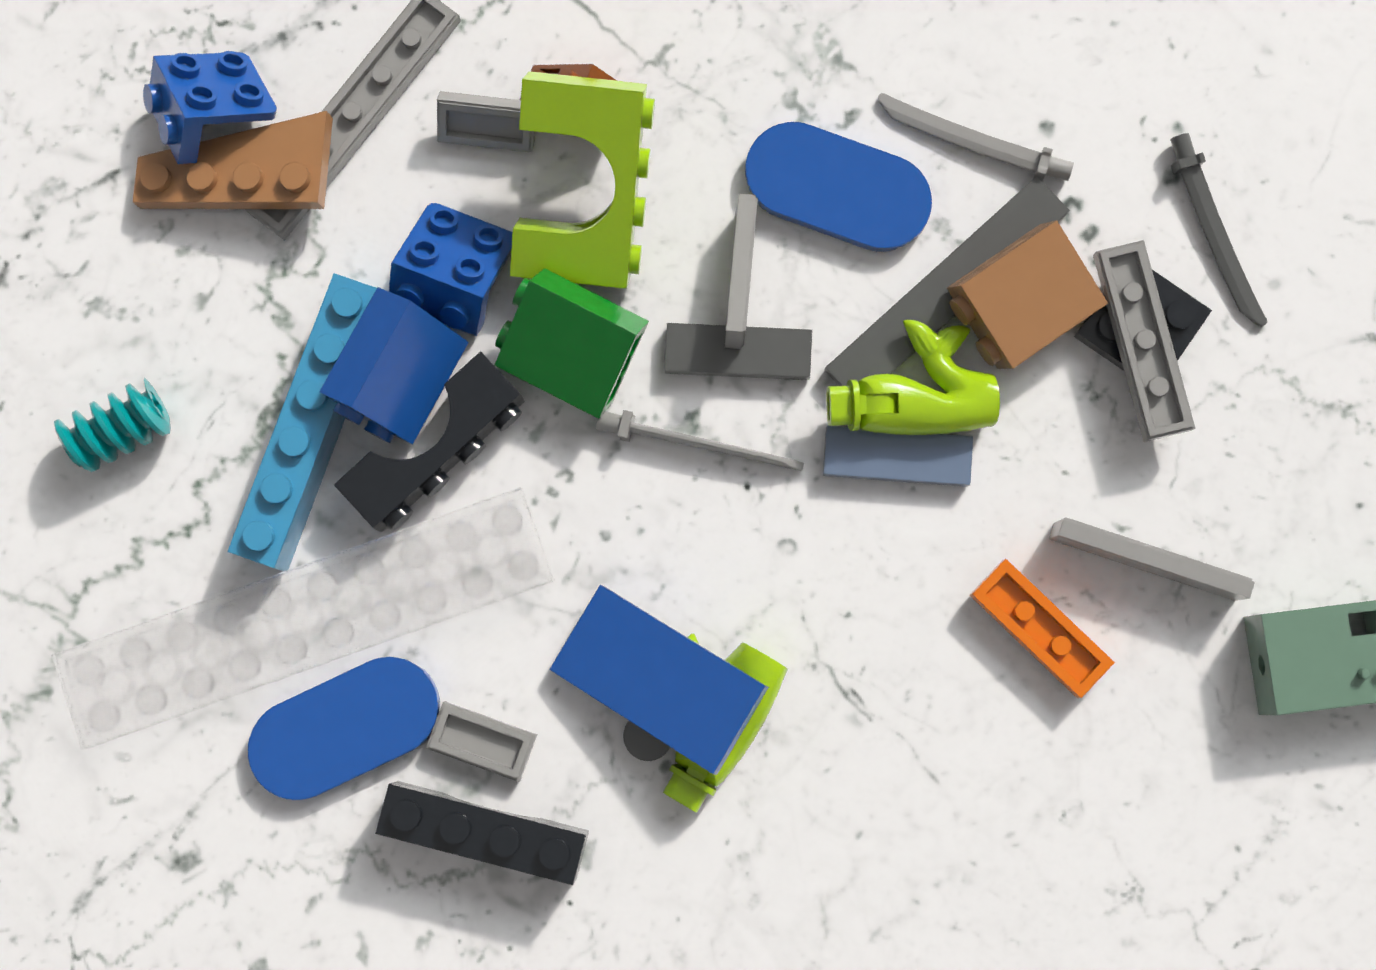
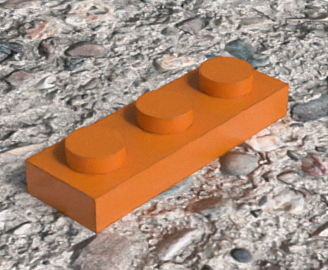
[969,559,1115,698]

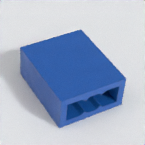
[319,287,469,445]

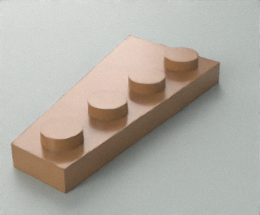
[133,111,333,209]

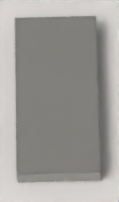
[437,91,535,152]
[426,701,538,782]

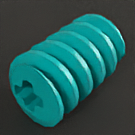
[54,377,171,472]

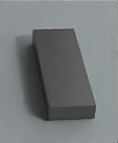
[664,323,812,380]

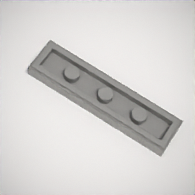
[1093,240,1196,442]
[1049,517,1255,601]

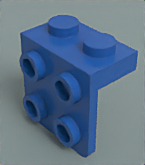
[143,51,277,164]
[389,203,513,336]

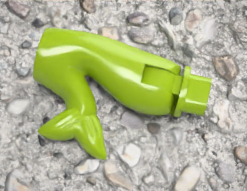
[826,319,1000,435]
[663,634,788,813]

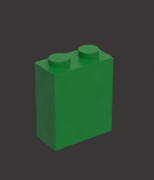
[494,268,649,419]

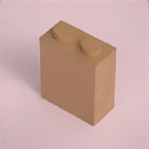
[947,220,1108,369]

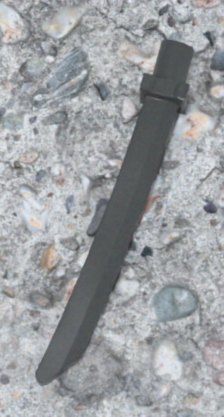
[1170,133,1267,327]

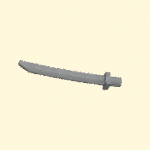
[878,93,1074,181]
[596,410,804,471]

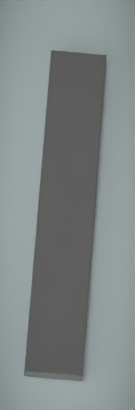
[824,176,1070,386]

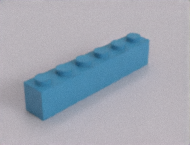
[227,273,377,572]

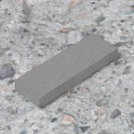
[724,194,758,349]

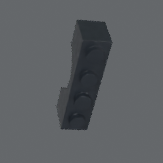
[334,351,525,533]
[375,781,589,885]

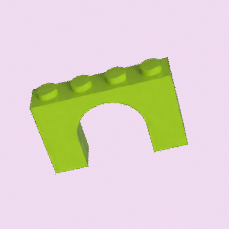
[510,71,655,289]

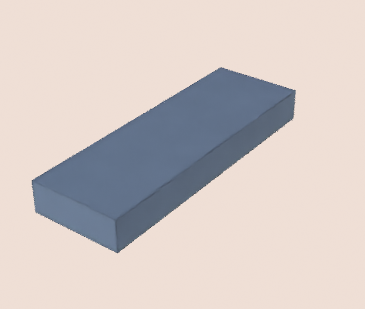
[823,426,973,487]

